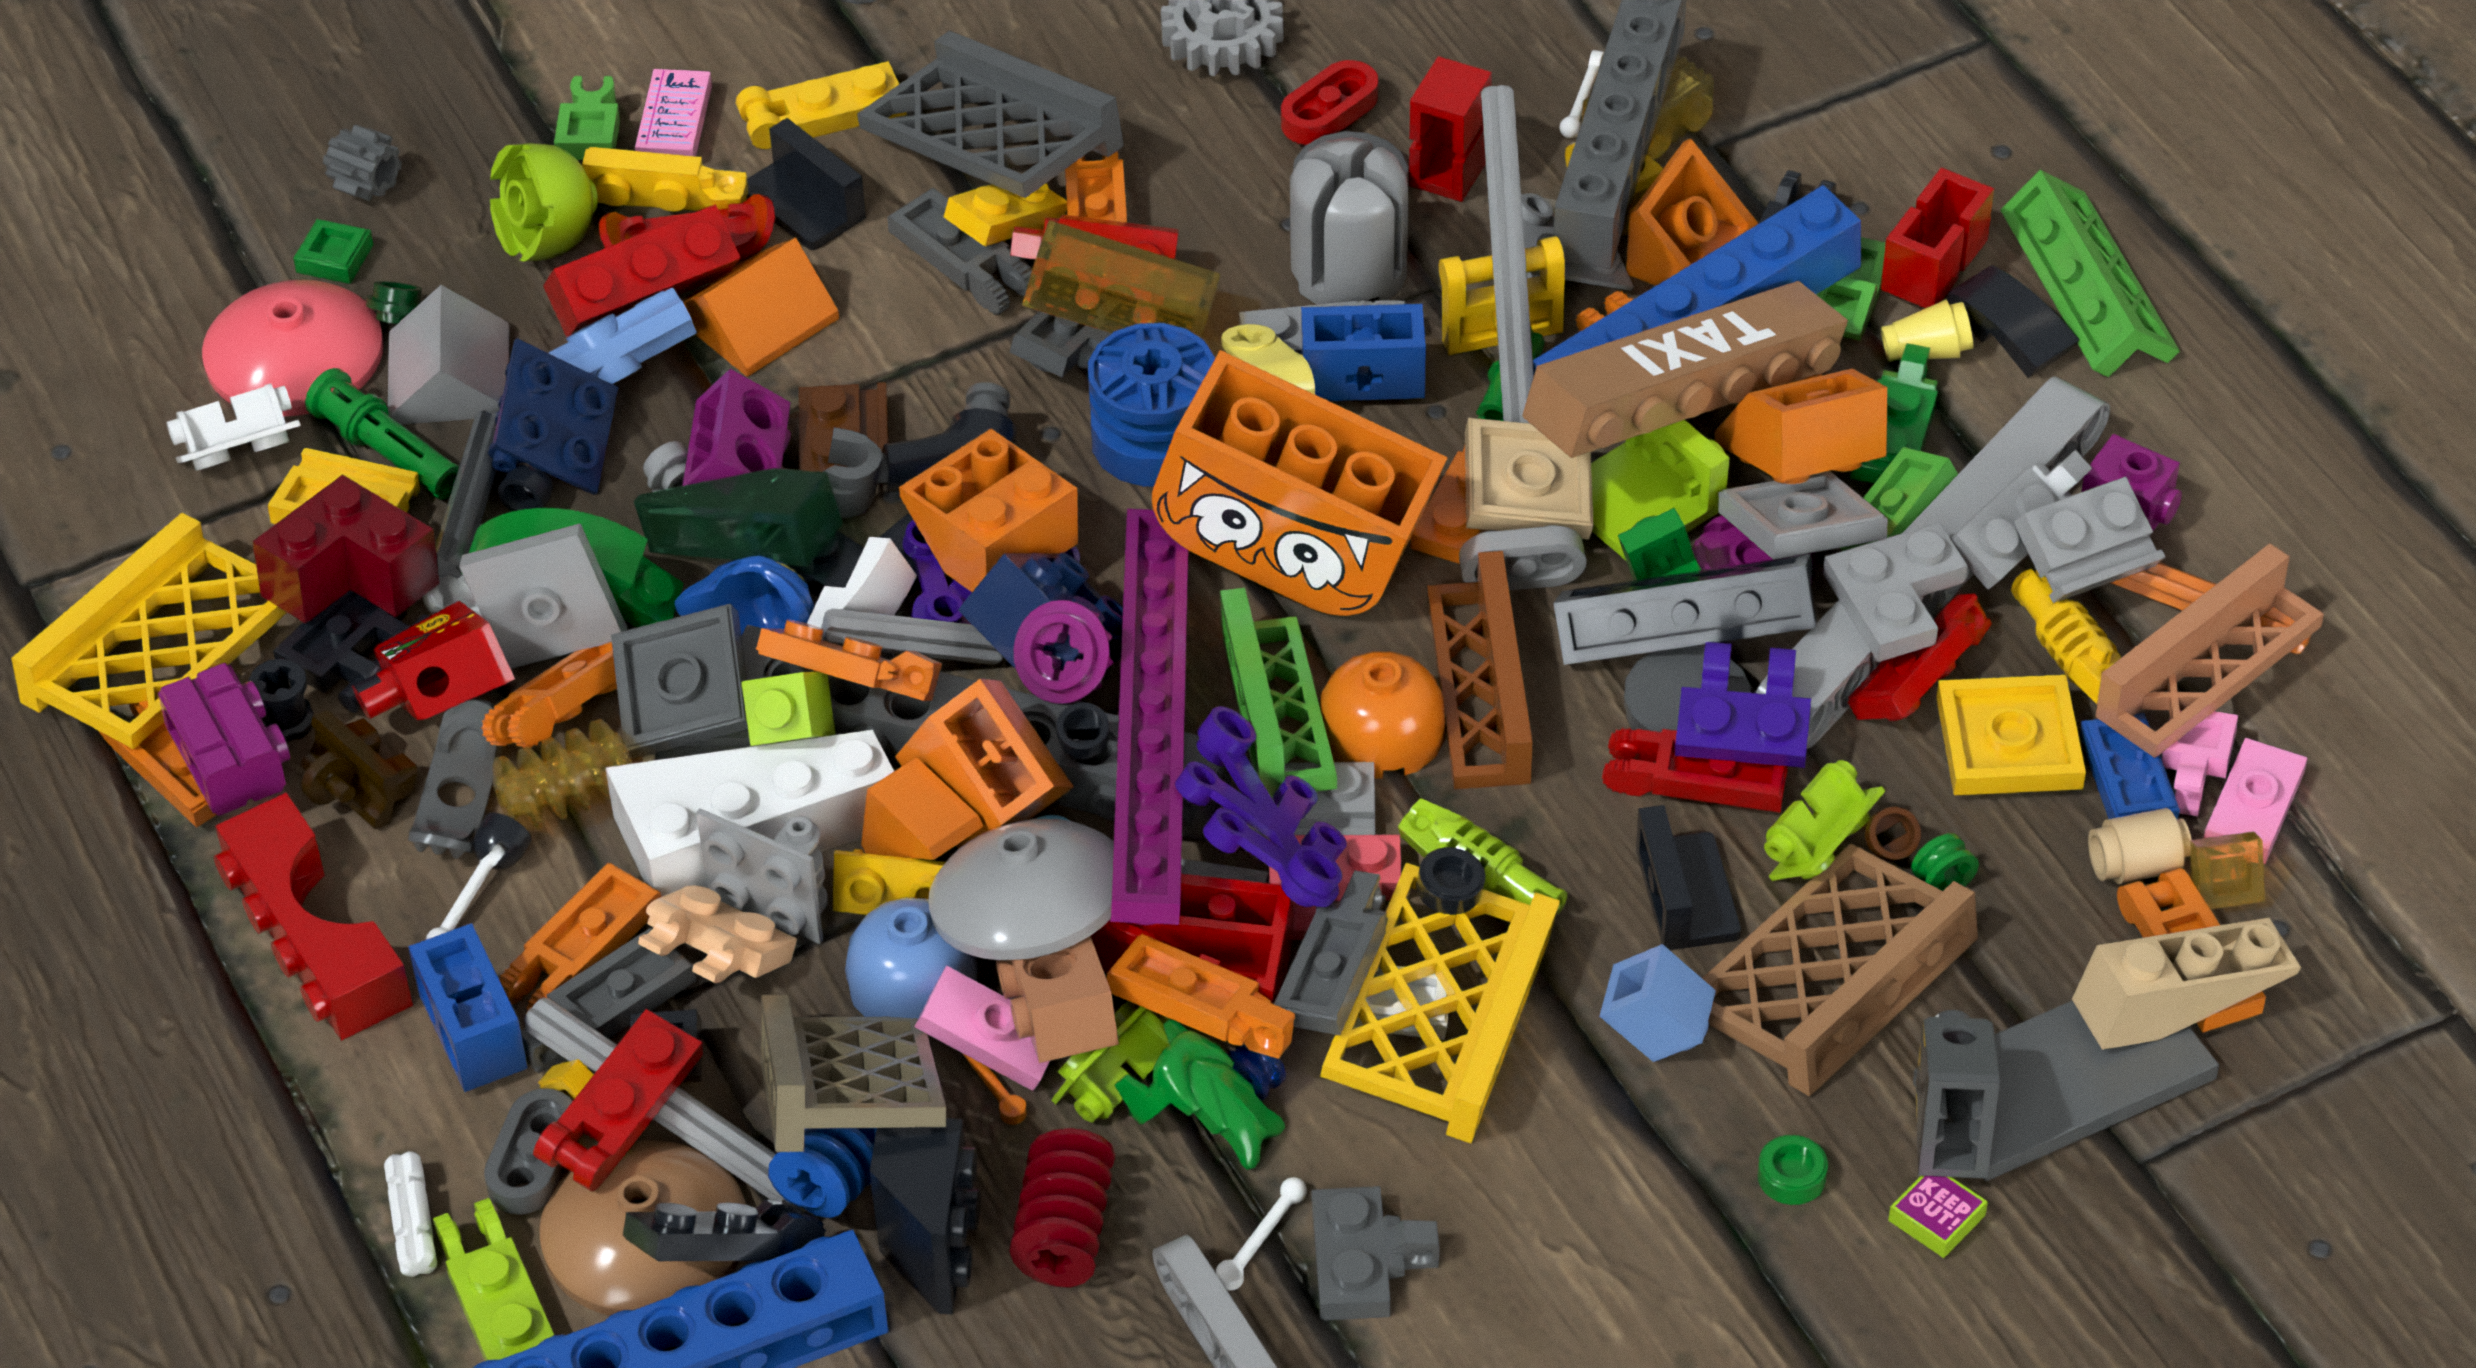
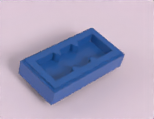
[2079,713,2180,819]

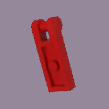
[533,1009,703,1192]

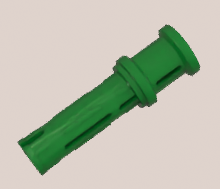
[305,368,459,500]

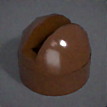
[1865,807,1921,861]

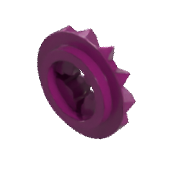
[1014,600,1113,704]

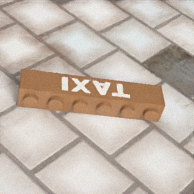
[1522,281,1848,458]

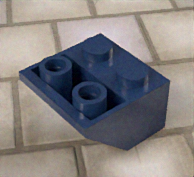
[958,553,1123,670]

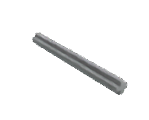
[1481,85,1534,424]

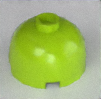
[490,143,598,262]

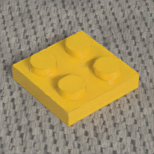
[1936,675,2086,795]

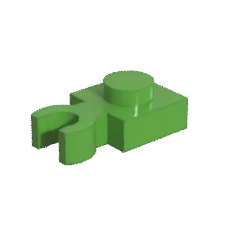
[554,76,620,160]

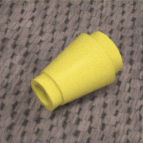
[1881,299,1973,362]

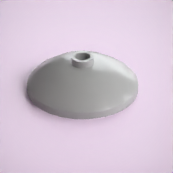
[928,819,1114,960]

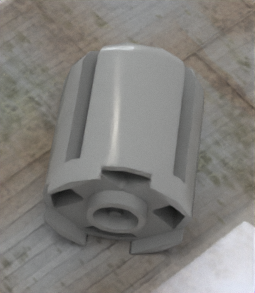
[1290,137,1408,305]

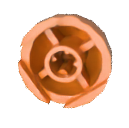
[1319,651,1445,779]

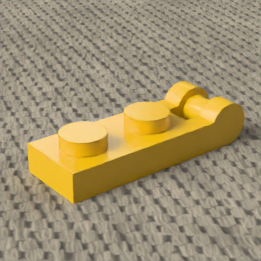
[735,61,907,149]

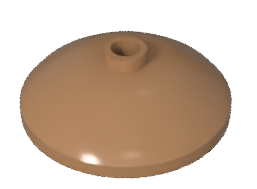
[540,1140,746,1316]

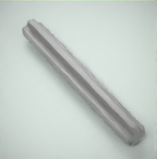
[524,998,786,1202]

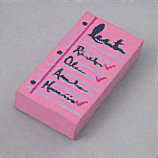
[635,69,712,157]

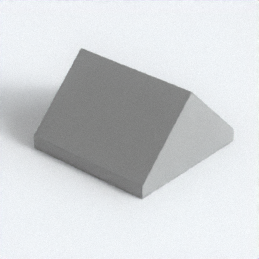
[388,285,510,425]

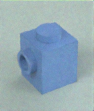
[1599,944,1716,1062]

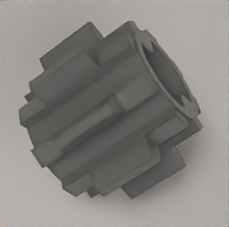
[323,124,402,201]

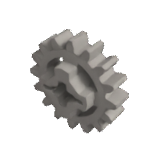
[1161,0,1284,76]

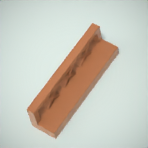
[2095,543,2324,758]

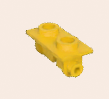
[833,849,946,915]

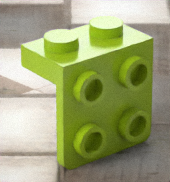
[1591,420,1729,560]

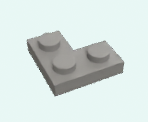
[1823,522,1968,662]

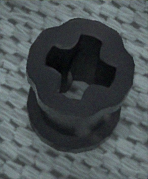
[248,658,314,743]

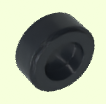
[1416,847,1485,915]

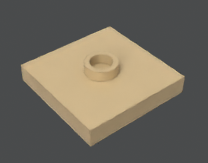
[1465,418,1593,540]

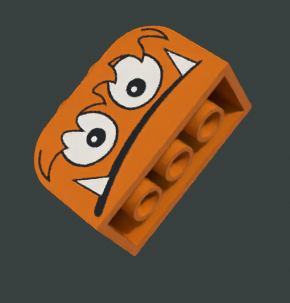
[1152,350,1448,616]

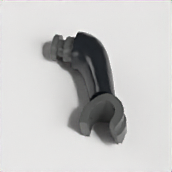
[812,382,1017,518]

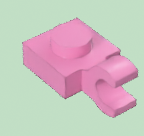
[2162,710,2238,817]

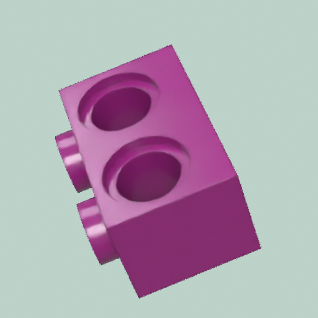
[682,368,791,523]

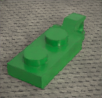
[1850,343,1938,484]

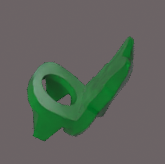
[1114,1019,1285,1170]

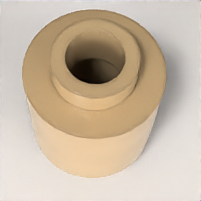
[2088,808,2192,884]

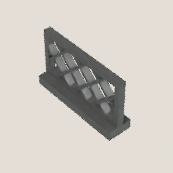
[857,31,1124,198]

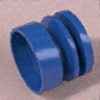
[1088,323,1215,487]

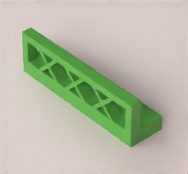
[2000,169,2180,377]
[1220,588,1337,797]

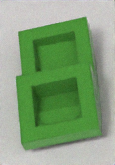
[1816,237,1886,340]

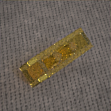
[1022,220,1221,338]

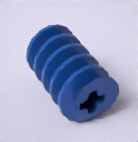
[768,1128,877,1218]

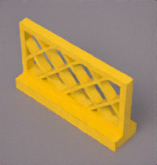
[11,513,287,749]
[1320,863,1560,1144]

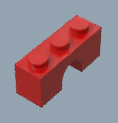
[543,204,741,337]

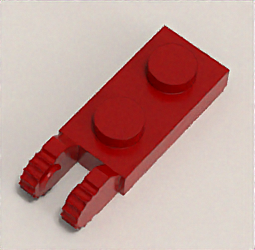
[1601,728,1789,813]

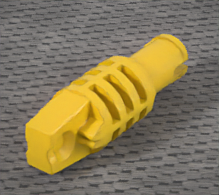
[2011,569,2121,704]

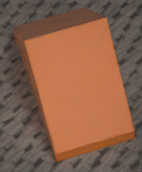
[861,757,984,860]

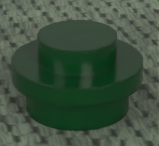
[366,281,422,324]

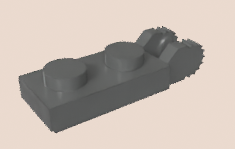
[887,188,1037,315]

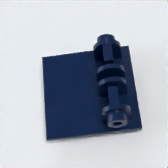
[488,338,618,495]

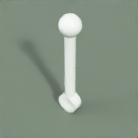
[1559,50,1605,139]
[1216,1177,1307,1290]

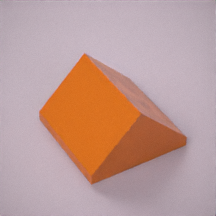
[1626,139,1758,286]
[682,237,839,377]

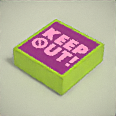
[1888,1176,1988,1258]

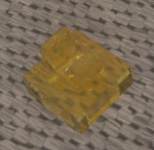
[2190,831,2265,909]

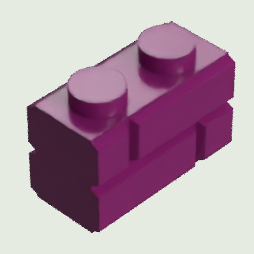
[158,663,290,816]

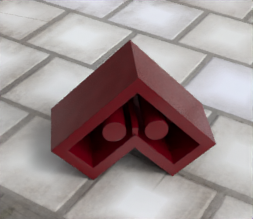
[252,474,440,624]

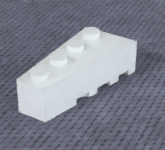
[605,730,894,897]

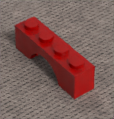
[214,793,413,1041]

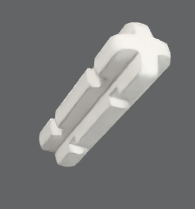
[384,1151,437,1277]

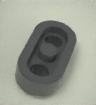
[484,1088,572,1214]

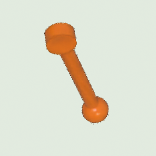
[962,1053,1027,1125]

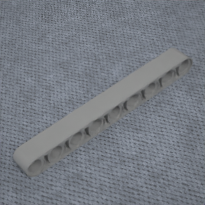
[1756,376,2110,749]

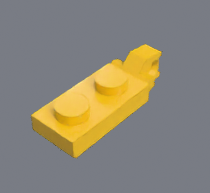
[582,147,748,212]

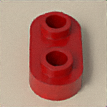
[1281,60,1378,145]

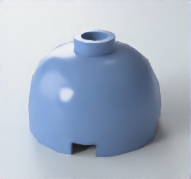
[845,897,979,1018]

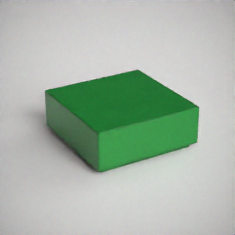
[293,219,374,284]

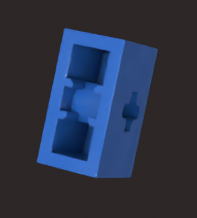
[1301,304,1426,401]

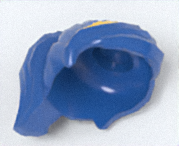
[675,556,815,636]

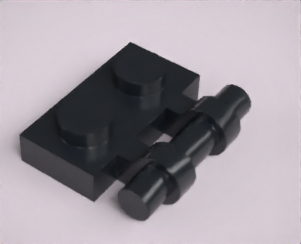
[273,590,430,713]

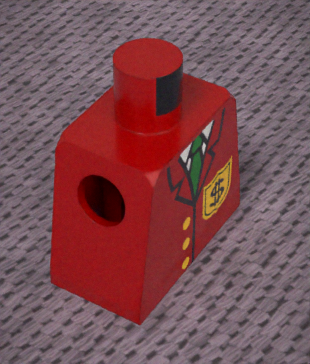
[352,601,515,721]

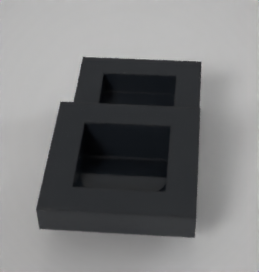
[1945,265,2079,378]

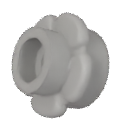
[643,441,688,498]

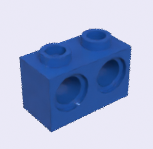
[408,923,528,1092]

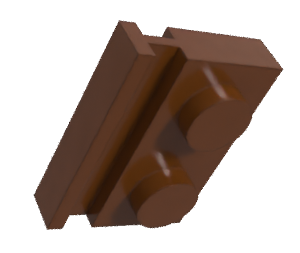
[798,382,889,492]

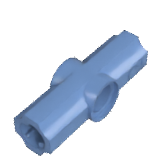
[548,288,697,384]

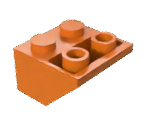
[1715,368,1887,484]
[899,429,1078,592]
[895,679,1074,849]

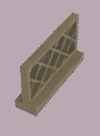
[760,995,946,1152]

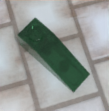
[633,468,843,566]

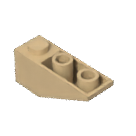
[2072,918,2301,1050]

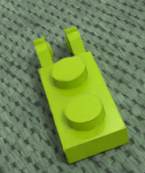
[433,1198,555,1361]

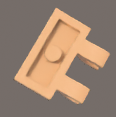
[638,885,797,983]

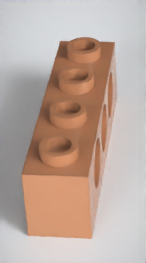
[991,936,1119,1063]

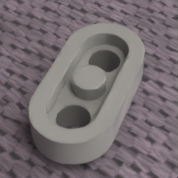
[1459,525,1586,590]

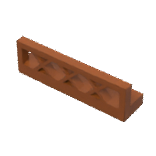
[1427,551,1533,790]

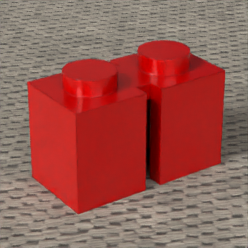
[1409,56,1492,202]
[1881,167,1995,308]

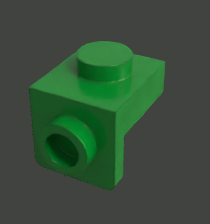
[1618,508,1701,580]

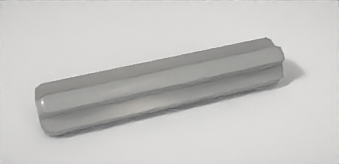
[821,608,1003,665]

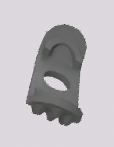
[408,698,503,859]

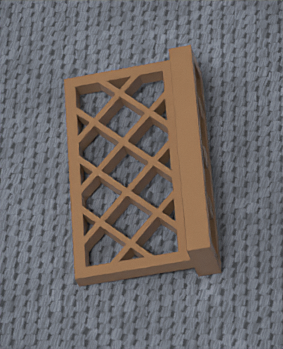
[1702,844,1978,1096]

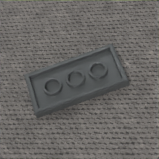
[1913,1000,2219,1182]

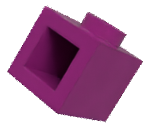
[2081,434,2182,531]

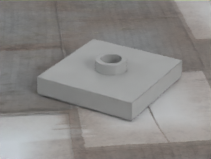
[1719,471,1888,560]
[459,523,627,669]

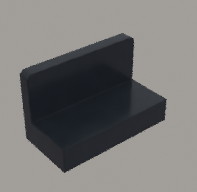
[746,118,866,251]
[1636,805,1741,950]

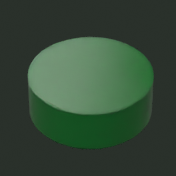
[1757,1135,1828,1205]

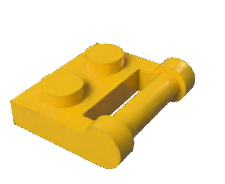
[1438,236,1565,355]

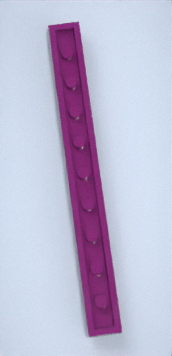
[1111,508,1188,925]

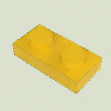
[943,183,1067,247]

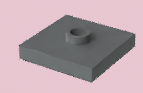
[611,603,748,759]

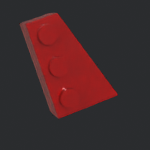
[1091,873,1294,1004]

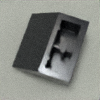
[870,1118,981,1315]

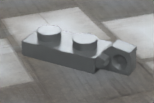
[1274,870,1388,1035]
[521,928,696,1074]

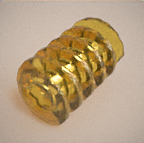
[492,719,633,830]

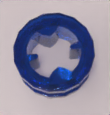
[1226,1043,1286,1102]

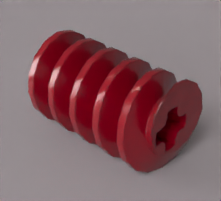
[1009,1128,1116,1288]

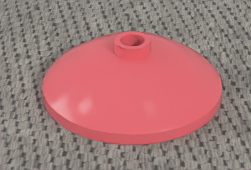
[202,280,384,417]

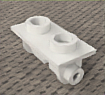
[166,383,301,471]

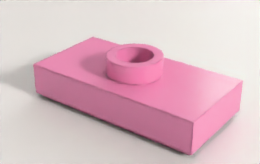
[2203,738,2308,864]
[914,965,1050,1091]

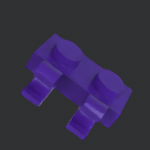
[1675,642,1811,768]

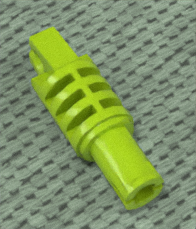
[1398,798,1568,915]

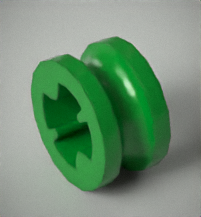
[1911,833,1979,891]

